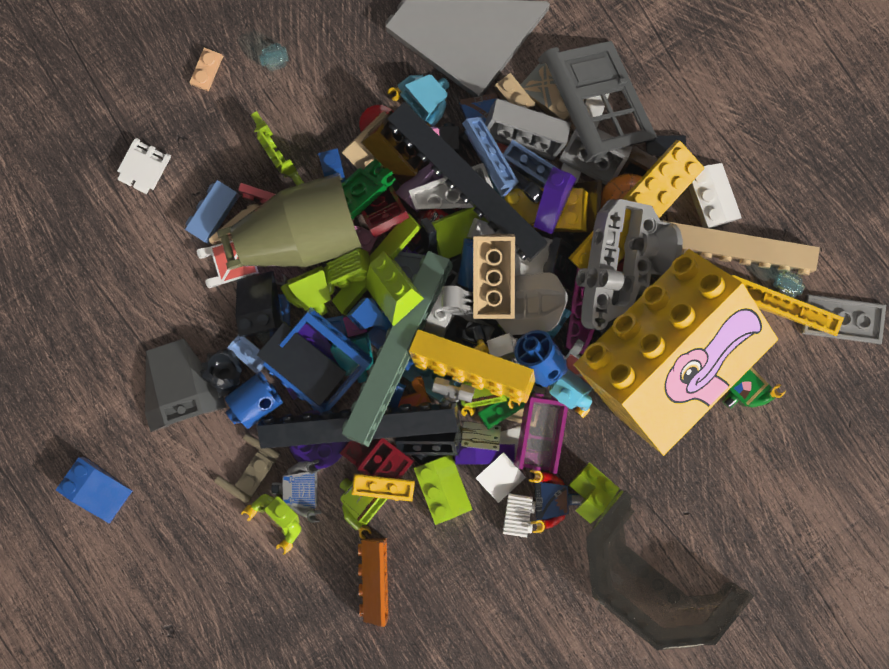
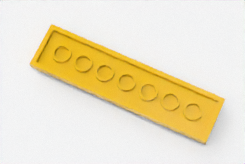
[569,140,704,270]

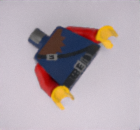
[529,470,580,533]

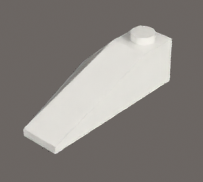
[409,163,493,210]

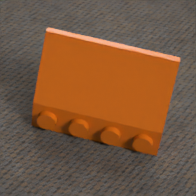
[358,538,388,627]

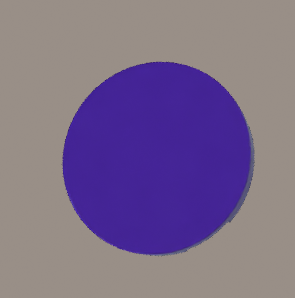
[289,409,347,469]

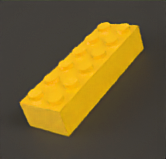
[409,329,535,403]

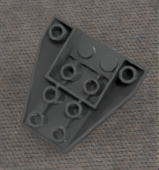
[145,339,227,432]

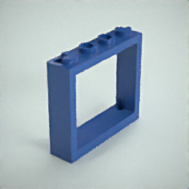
[263,307,373,413]

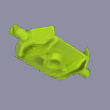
[250,111,304,186]

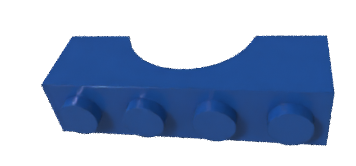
[346,298,414,371]

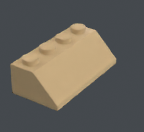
[473,234,515,319]

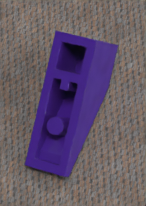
[533,167,577,234]
[455,444,515,464]

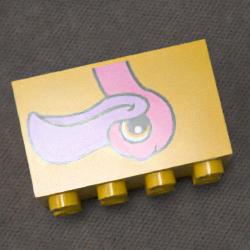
[573,249,778,456]

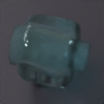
[259,43,289,71]
[773,270,805,298]

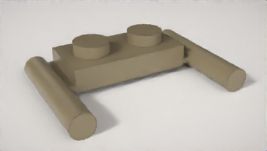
[214,433,280,504]

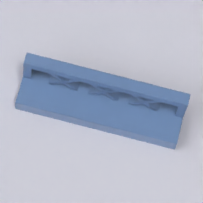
[462,117,519,196]

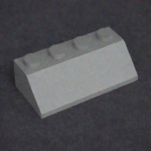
[485,99,571,160]

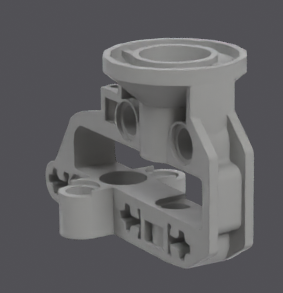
[576,199,683,330]

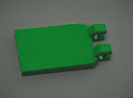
[342,159,396,220]

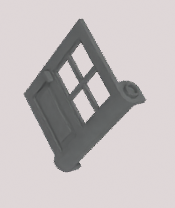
[538,41,657,163]

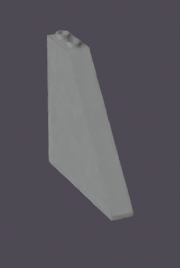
[385,0,550,97]

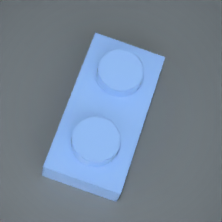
[227,334,265,374]

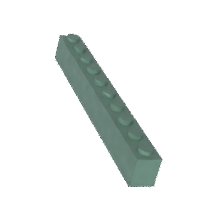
[342,251,453,447]

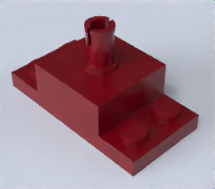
[361,185,409,237]

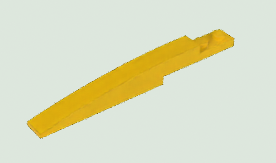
[731,275,844,336]

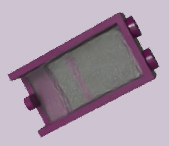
[514,392,568,474]

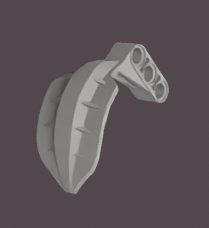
[442,272,568,335]

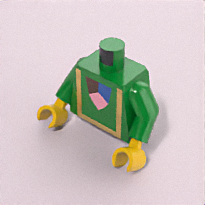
[722,367,786,409]

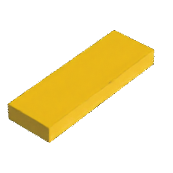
[351,474,415,501]

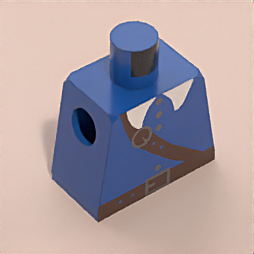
[460,93,497,123]

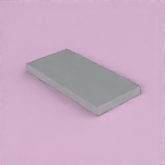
[801,294,886,344]

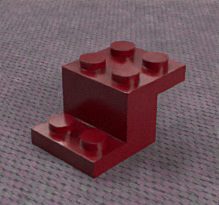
[339,438,414,479]

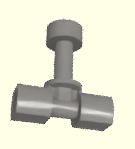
[432,377,475,402]

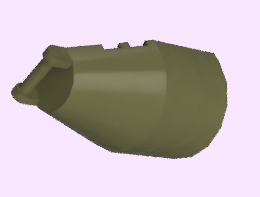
[217,173,363,270]

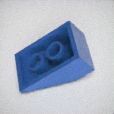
[56,457,133,523]

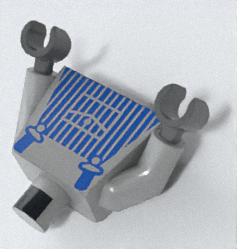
[271,460,321,523]

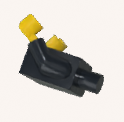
[456,321,500,354]

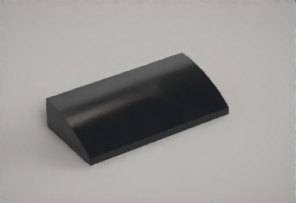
[257,322,346,406]

